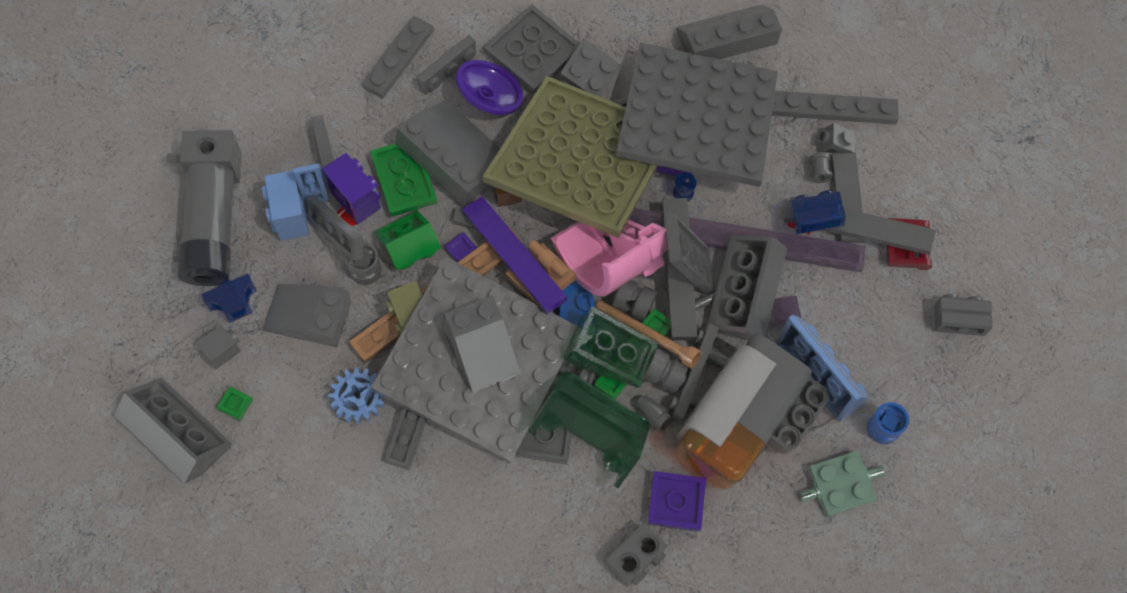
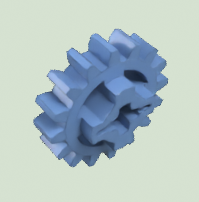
[329,367,386,424]

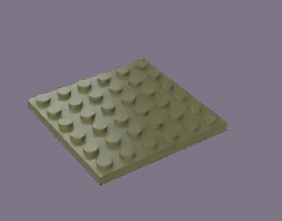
[483,76,658,238]

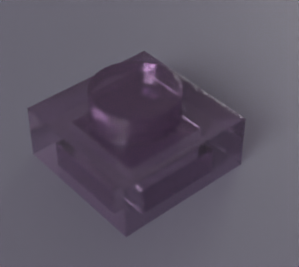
[772,296,802,325]

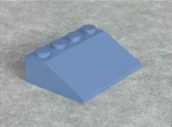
[776,315,868,423]

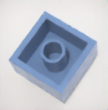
[262,170,310,241]

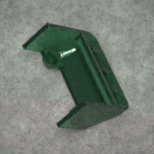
[528,371,650,488]

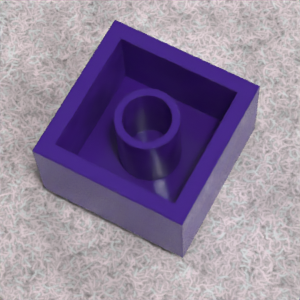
[322,153,381,225]

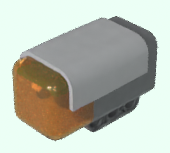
[675,334,828,490]

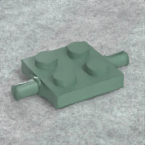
[799,451,885,517]

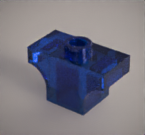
[201,273,257,323]

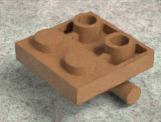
[505,240,577,306]

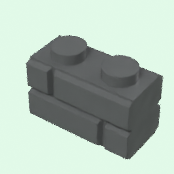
[935,294,992,336]

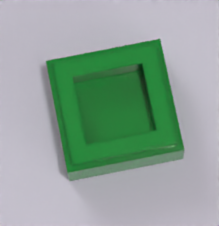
[216,386,253,422]

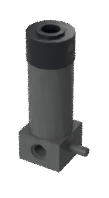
[166,130,242,286]

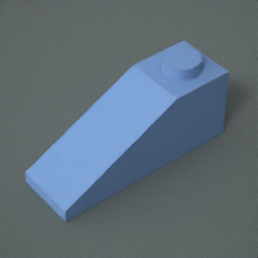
[293,164,329,206]

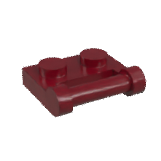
[887,218,932,270]

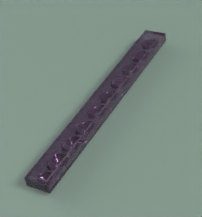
[629,208,866,272]

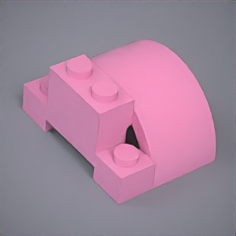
[551,220,669,296]

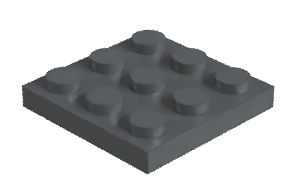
[484,4,579,94]

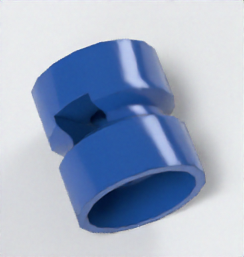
[867,402,909,444]

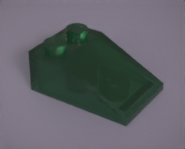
[562,307,658,388]

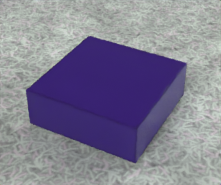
[444,232,477,263]

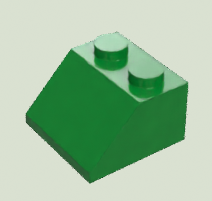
[373,210,441,270]

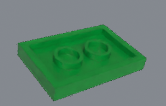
[370,143,438,217]

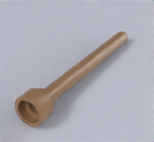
[595,300,702,369]

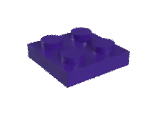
[648,471,706,532]

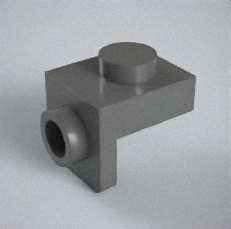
[817,123,855,153]

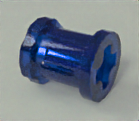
[673,172,697,202]

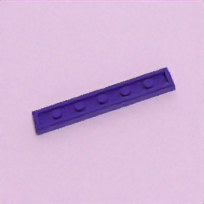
[462,196,567,314]

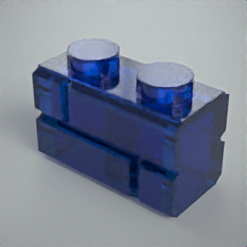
[790,190,846,235]

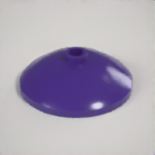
[455,60,523,115]

